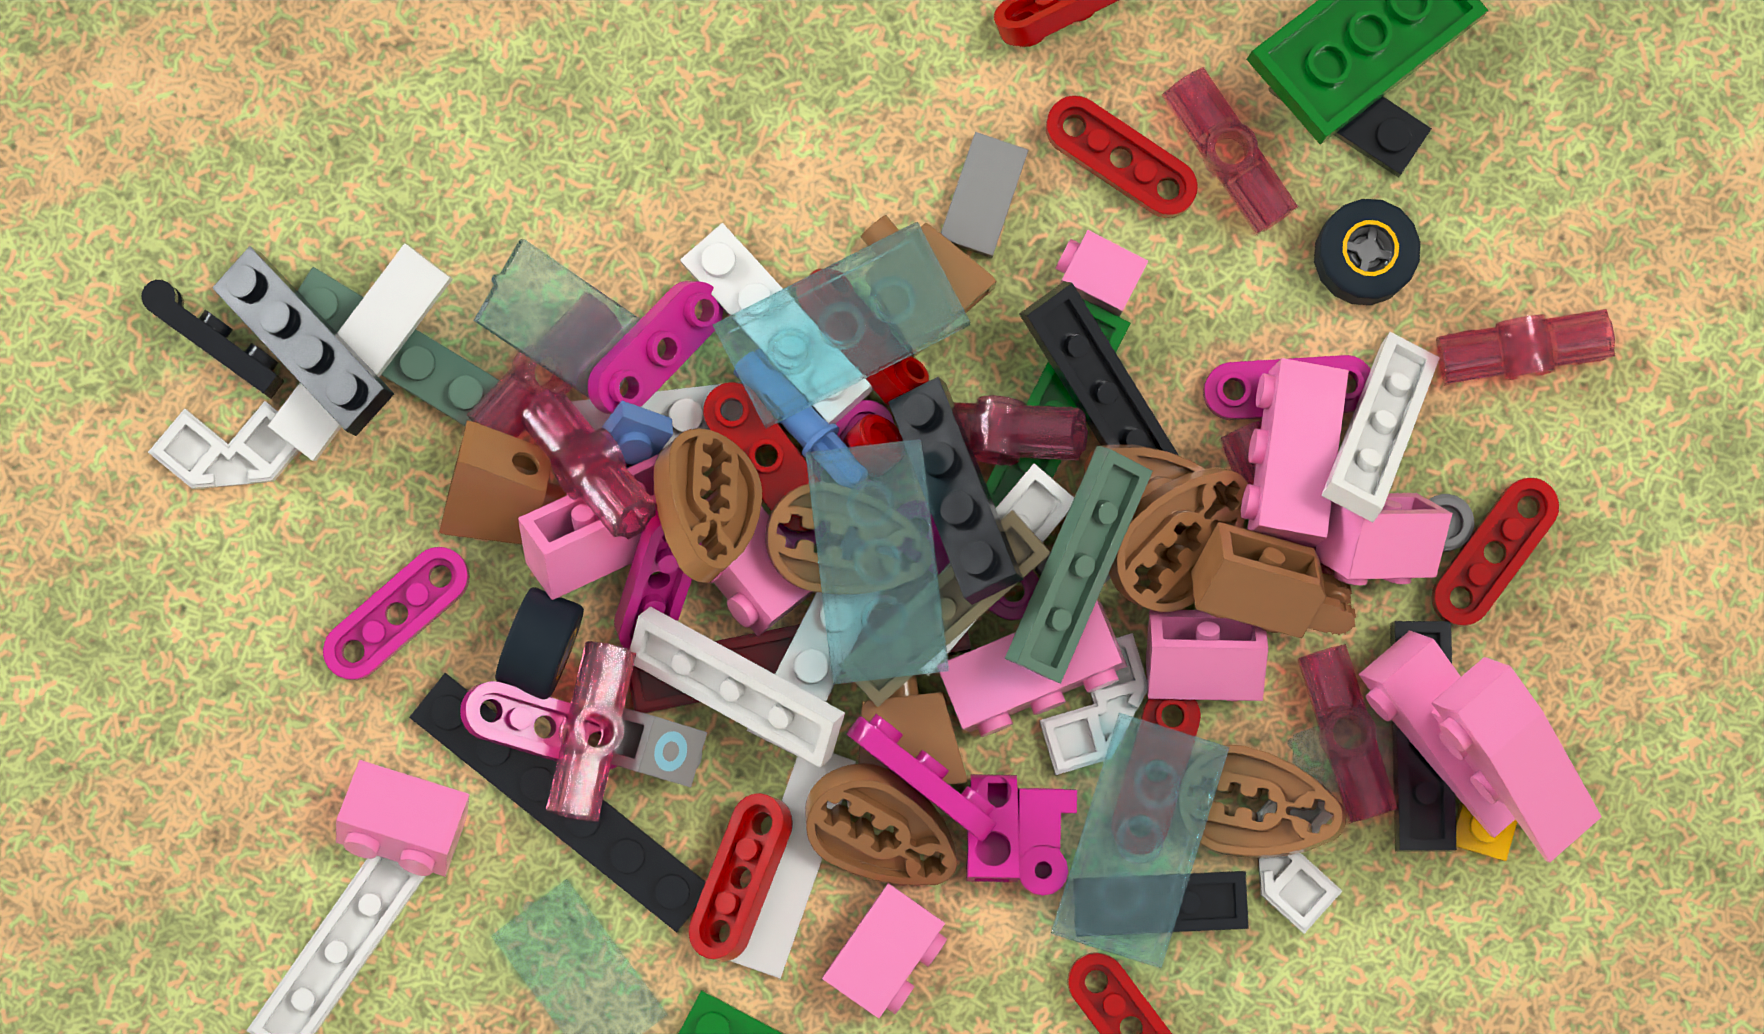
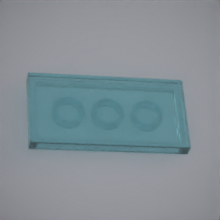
[713,222,970,429]
[806,439,949,684]
[1050,713,1230,968]

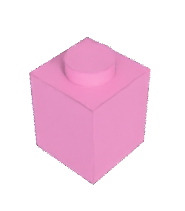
[1055,230,1148,317]

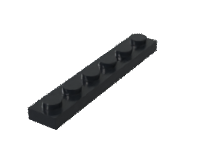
[409,673,706,933]

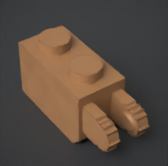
[1191,522,1356,639]

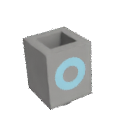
[605,707,707,787]

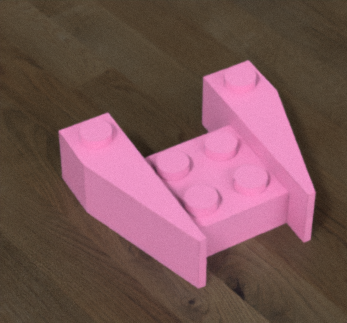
[1359,630,1602,863]

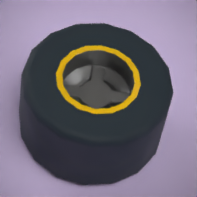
[1314,199,1421,305]
[495,587,584,700]

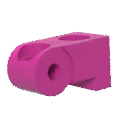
[966,774,1020,883]
[1018,788,1077,896]

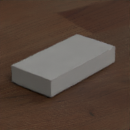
[941,132,1029,258]

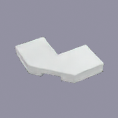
[148,401,299,489]
[1039,633,1147,775]
[1256,800,1342,934]

